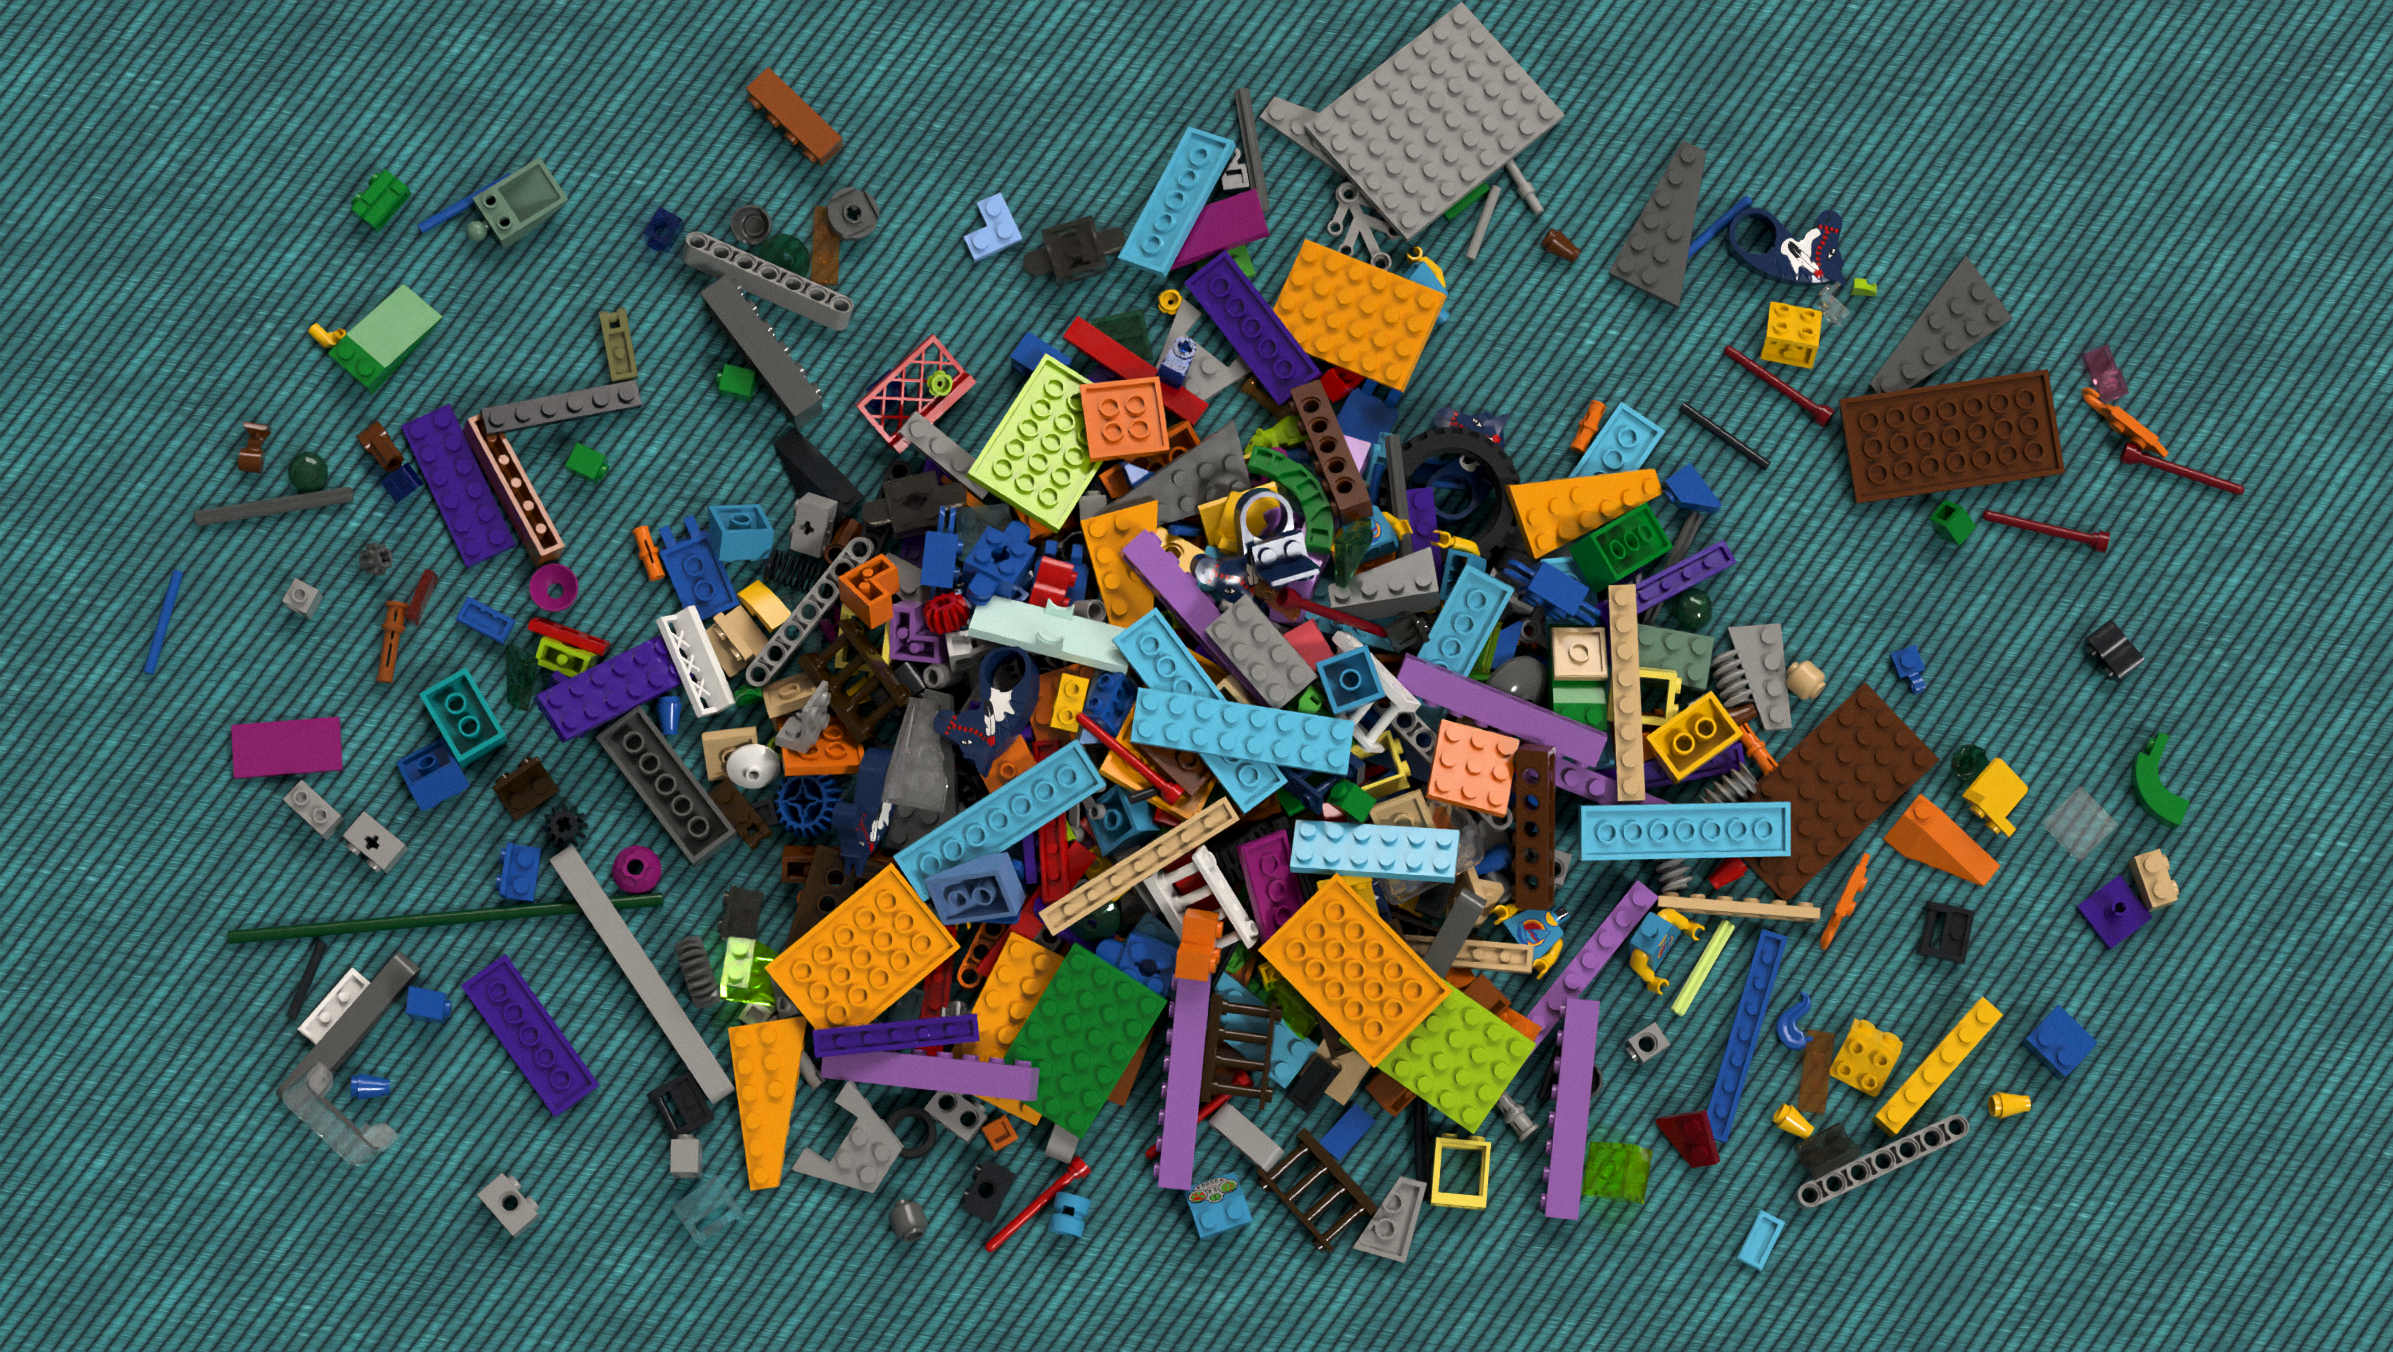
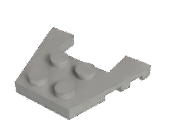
[1156,299,1252,402]
[792,1080,904,1193]

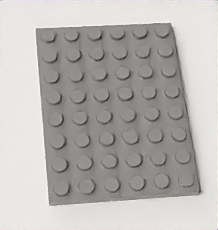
[1303,2,1565,243]

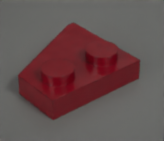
[1655,1109,1720,1168]

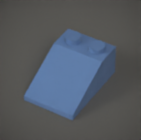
[924,852,1026,926]

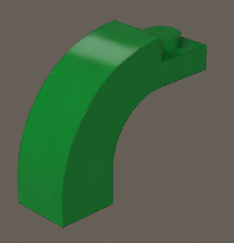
[2131,732,2190,830]

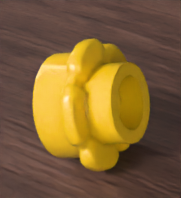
[1158,289,1183,315]

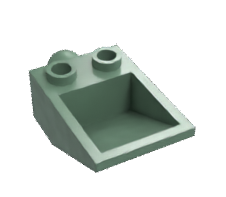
[466,157,569,250]

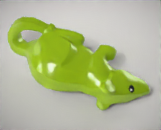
[1244,416,1307,454]

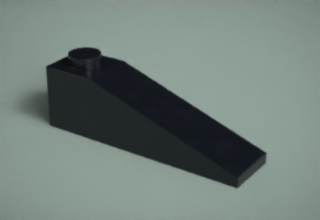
[775,427,866,534]

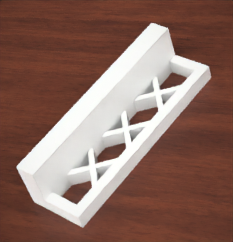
[656,605,736,718]

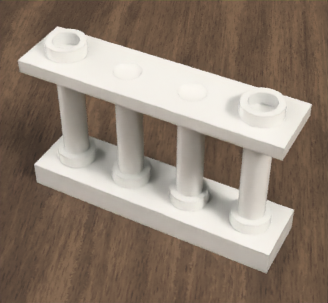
[1304,631,1421,753]
[1143,844,1260,949]

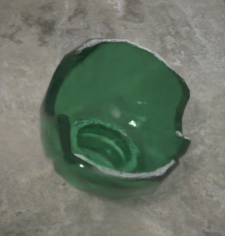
[288,451,328,492]
[1672,587,1713,631]
[1951,744,1990,786]

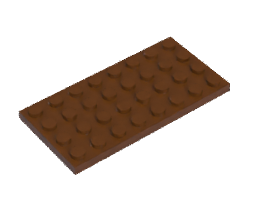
[1838,369,2065,505]
[1738,682,1940,902]

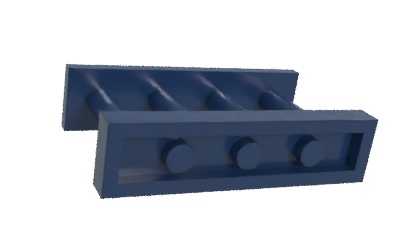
[1276,703,1366,816]

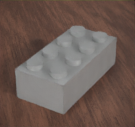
[1205,593,1318,709]

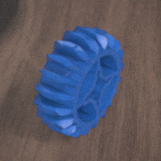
[773,774,845,838]

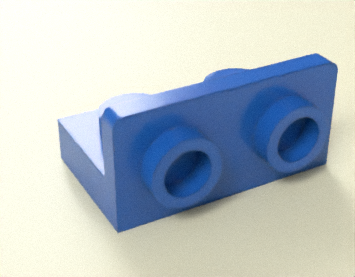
[1082,672,1138,736]
[496,842,542,903]

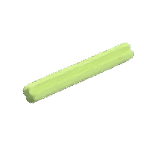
[1671,920,1735,1016]

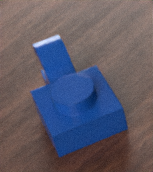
[1889,645,1926,695]

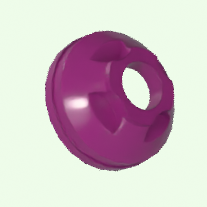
[529,563,579,612]
[612,845,662,895]

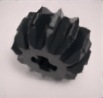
[542,804,589,849]

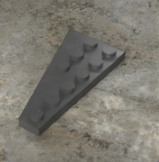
[1609,140,1706,310]
[1869,256,2013,394]
[1092,420,1252,526]
[885,688,959,850]

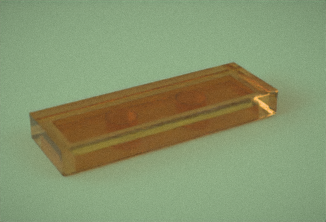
[811,206,840,285]
[1797,1029,1835,1115]

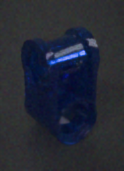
[1155,336,1196,390]

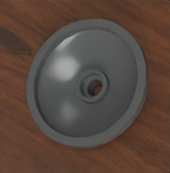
[1485,656,1548,729]

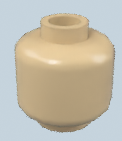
[1786,660,1826,700]

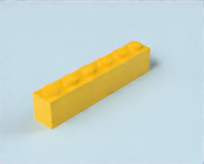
[1871,997,2003,1138]

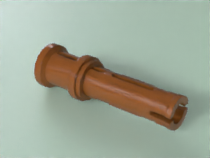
[376,601,409,684]

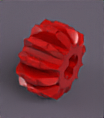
[923,592,970,634]

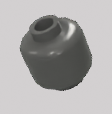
[888,1199,928,1242]

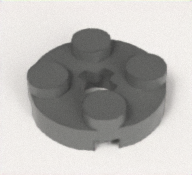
[825,187,879,241]

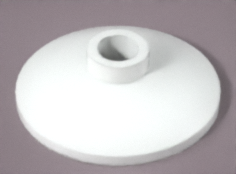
[726,744,780,789]

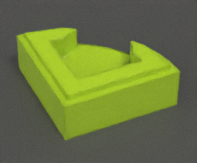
[1850,278,1877,296]

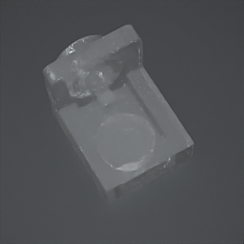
[1817,281,1851,326]

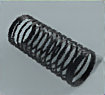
[763,548,846,605]

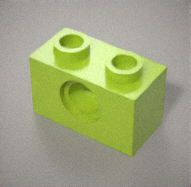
[533,636,600,678]

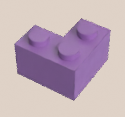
[890,600,949,664]

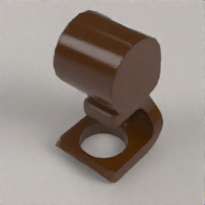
[238,421,271,474]

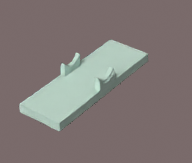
[967,595,1129,675]

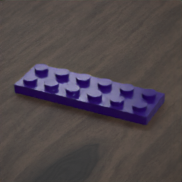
[1184,250,1322,407]
[401,404,516,568]
[533,634,693,744]
[461,954,600,1118]

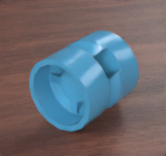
[1047,1192,1091,1238]

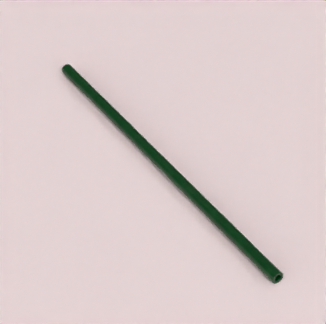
[228,893,664,944]

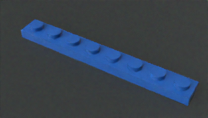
[1706,929,1788,1144]

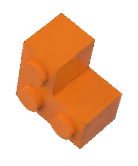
[838,554,900,630]
[1175,908,1224,982]

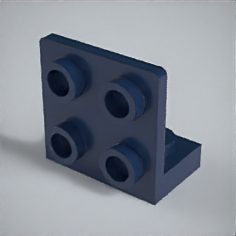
[1249,530,1321,589]

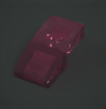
[2081,344,2129,403]

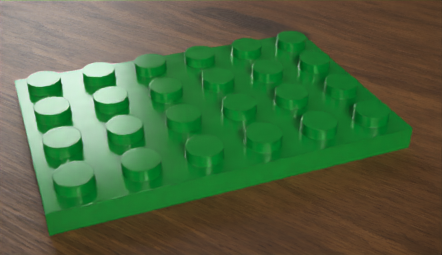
[1004,942,1168,1140]

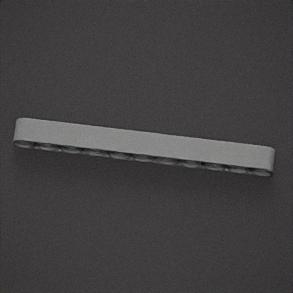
[549,845,736,1105]

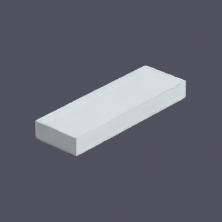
[298,968,370,1045]

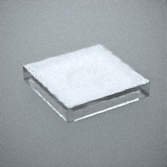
[2042,786,2119,862]

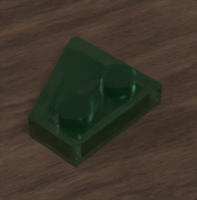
[1091,309,1153,361]
[1335,517,1373,588]
[506,645,538,711]

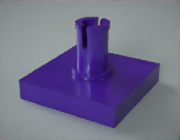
[2076,875,2153,950]

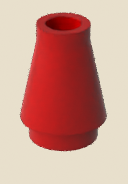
[1707,857,1748,890]

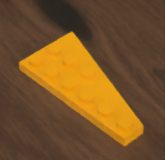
[1504,468,1663,559]
[1080,500,1158,676]
[728,1016,809,1191]

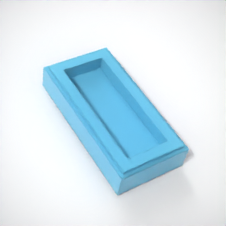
[1736,1210,1785,1272]

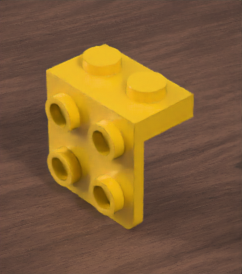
[1214,491,1280,555]
[1962,757,2028,837]
[1829,1018,1903,1097]

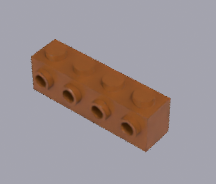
[746,67,844,167]

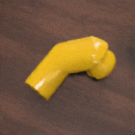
[308,323,347,348]

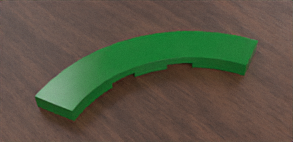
[1247,445,1335,555]

